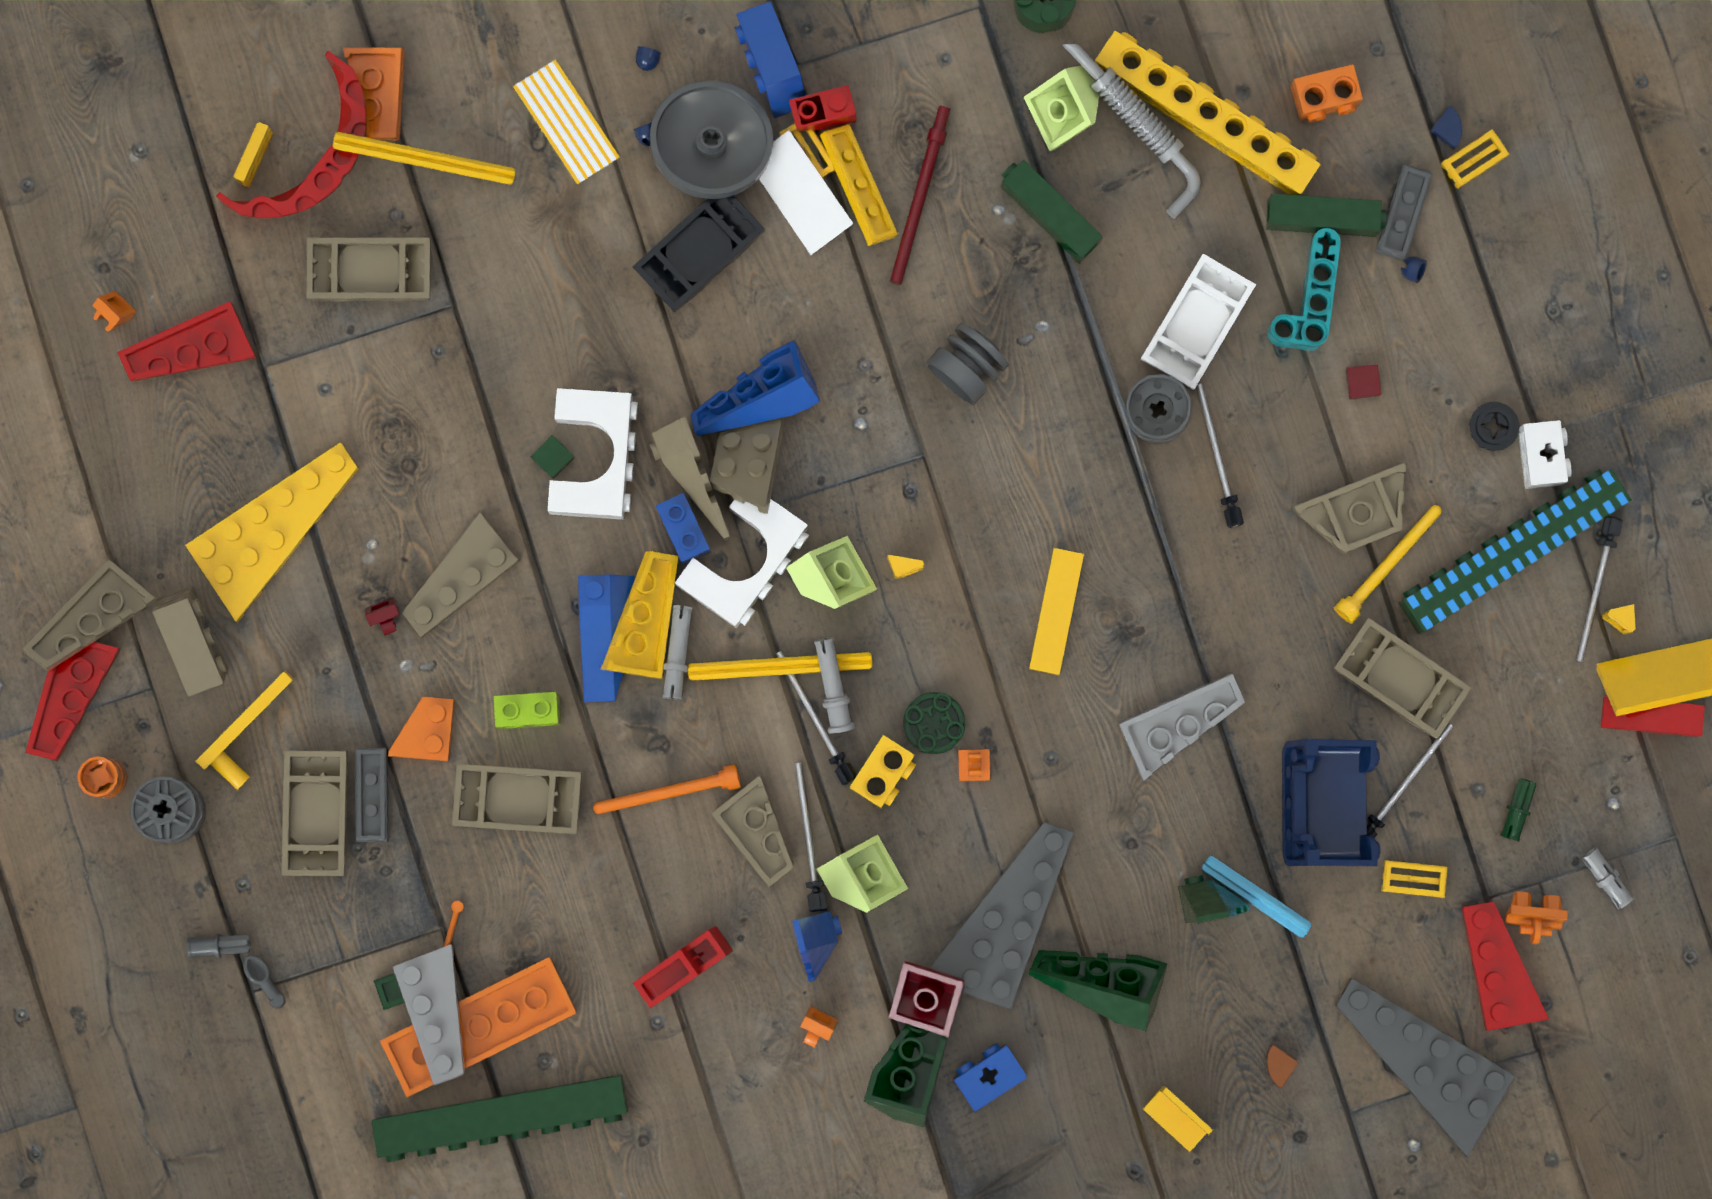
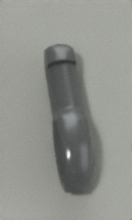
[243,955,285,1009]

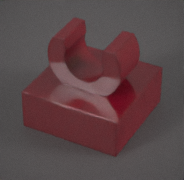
[365,597,399,635]

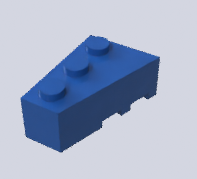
[734,1,806,118]

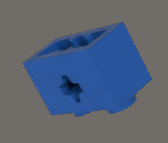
[656,493,711,566]
[953,1043,1027,1112]

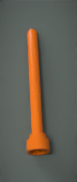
[593,764,741,814]

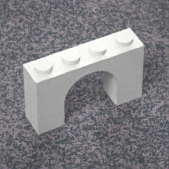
[547,388,638,520]
[675,499,809,628]

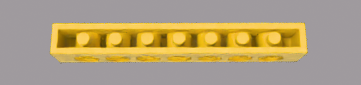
[1095,31,1321,195]

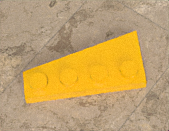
[601,551,679,679]

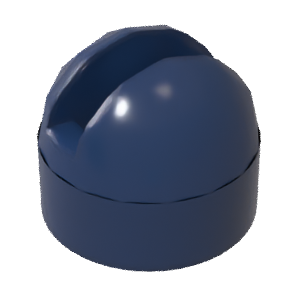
[635,46,661,71]
[634,123,652,146]
[1401,256,1427,283]

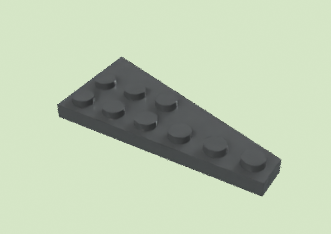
[930,822,1073,1010]
[1335,978,1515,1157]

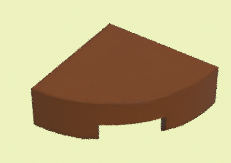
[1267,1044,1299,1088]

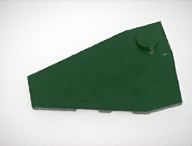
[1178,875,1250,923]
[1029,950,1167,1031]

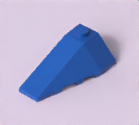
[691,340,820,436]
[578,575,636,702]
[792,911,842,982]

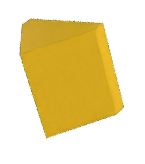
[1601,604,1636,635]

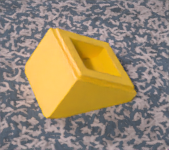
[887,555,925,580]

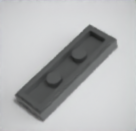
[1375,164,1433,261]
[355,748,388,842]

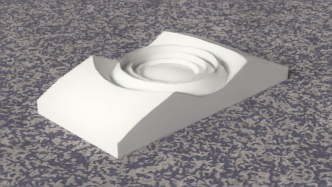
[1141,254,1256,391]

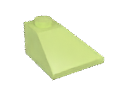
[1024,65,1100,151]
[786,536,877,609]
[817,835,908,913]

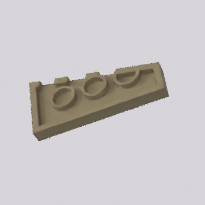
[402,513,519,638]
[23,559,156,672]

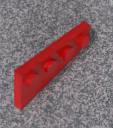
[117,301,257,382]
[25,642,121,761]
[1461,901,1549,1031]

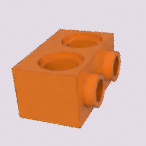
[1290,64,1363,123]

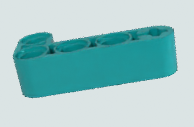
[1267,228,1341,351]

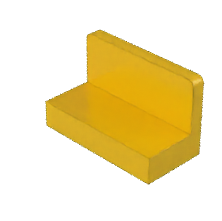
[1142,1086,1213,1152]

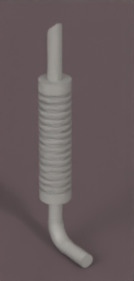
[1062,44,1201,219]

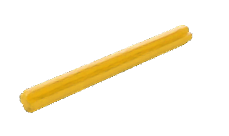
[333,132,515,185]
[688,652,873,681]

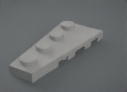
[1118,673,1245,781]
[393,944,465,1086]

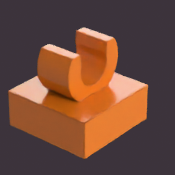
[92,291,137,332]
[958,749,990,782]
[800,1006,838,1047]

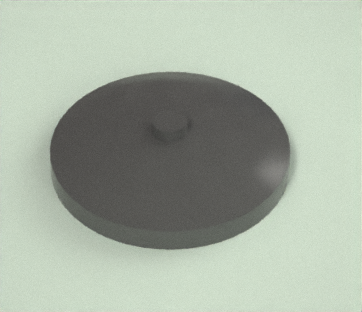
[650,81,773,199]

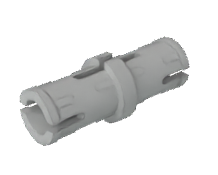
[1581,847,1634,909]

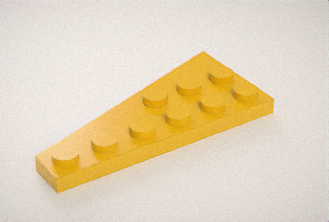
[185,442,359,623]

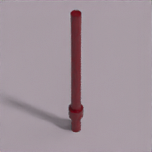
[890,106,951,285]

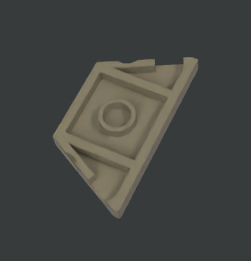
[710,417,786,514]
[1293,463,1406,554]

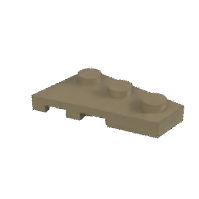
[711,775,794,887]

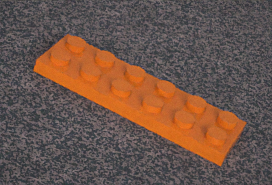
[380,957,577,1097]

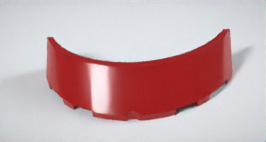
[216,51,366,218]

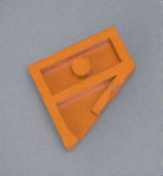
[388,697,455,762]

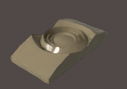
[306,237,431,302]
[1333,617,1472,739]
[281,751,349,876]
[452,764,582,835]

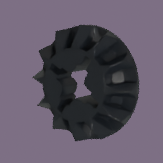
[1469,402,1519,452]

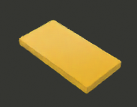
[1597,639,1712,716]

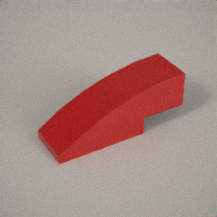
[1600,697,1705,738]
[633,925,733,1009]

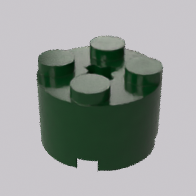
[1014,0,1076,33]

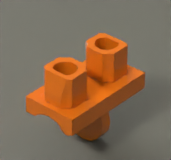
[1505,891,1568,945]

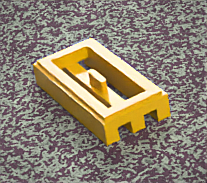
[234,122,274,188]
[779,123,836,179]
[1440,129,1510,189]
[1381,860,1448,898]

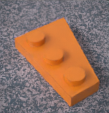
[343,48,405,141]

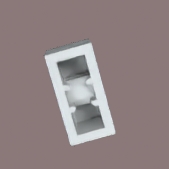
[1518,420,1571,489]

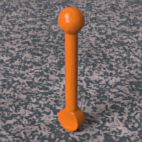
[443,901,464,947]

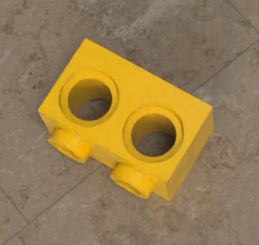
[850,735,916,808]

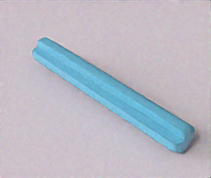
[1201,856,1311,938]

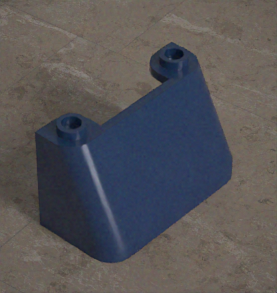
[1282,739,1381,866]

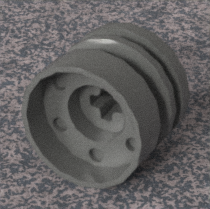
[926,323,1009,405]
[1126,374,1191,444]
[130,777,206,843]

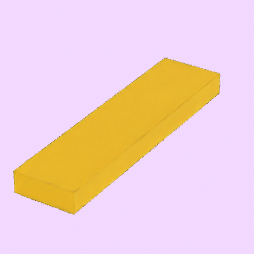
[820,124,898,246]
[1029,548,1084,676]

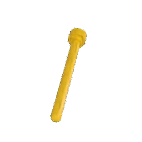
[1333,505,1442,624]

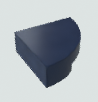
[1430,106,1462,149]

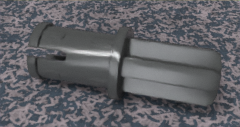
[186,933,251,958]

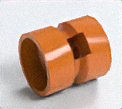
[77,756,127,798]

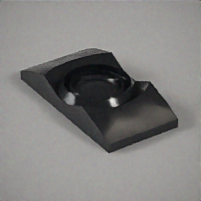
[632,196,765,312]

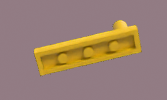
[196,670,294,790]

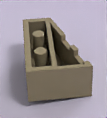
[152,586,228,697]

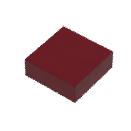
[1346,364,1382,400]

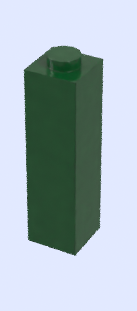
[1001,160,1103,264]
[1266,194,1386,237]

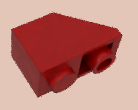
[789,85,856,131]

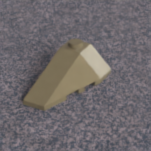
[649,416,731,542]

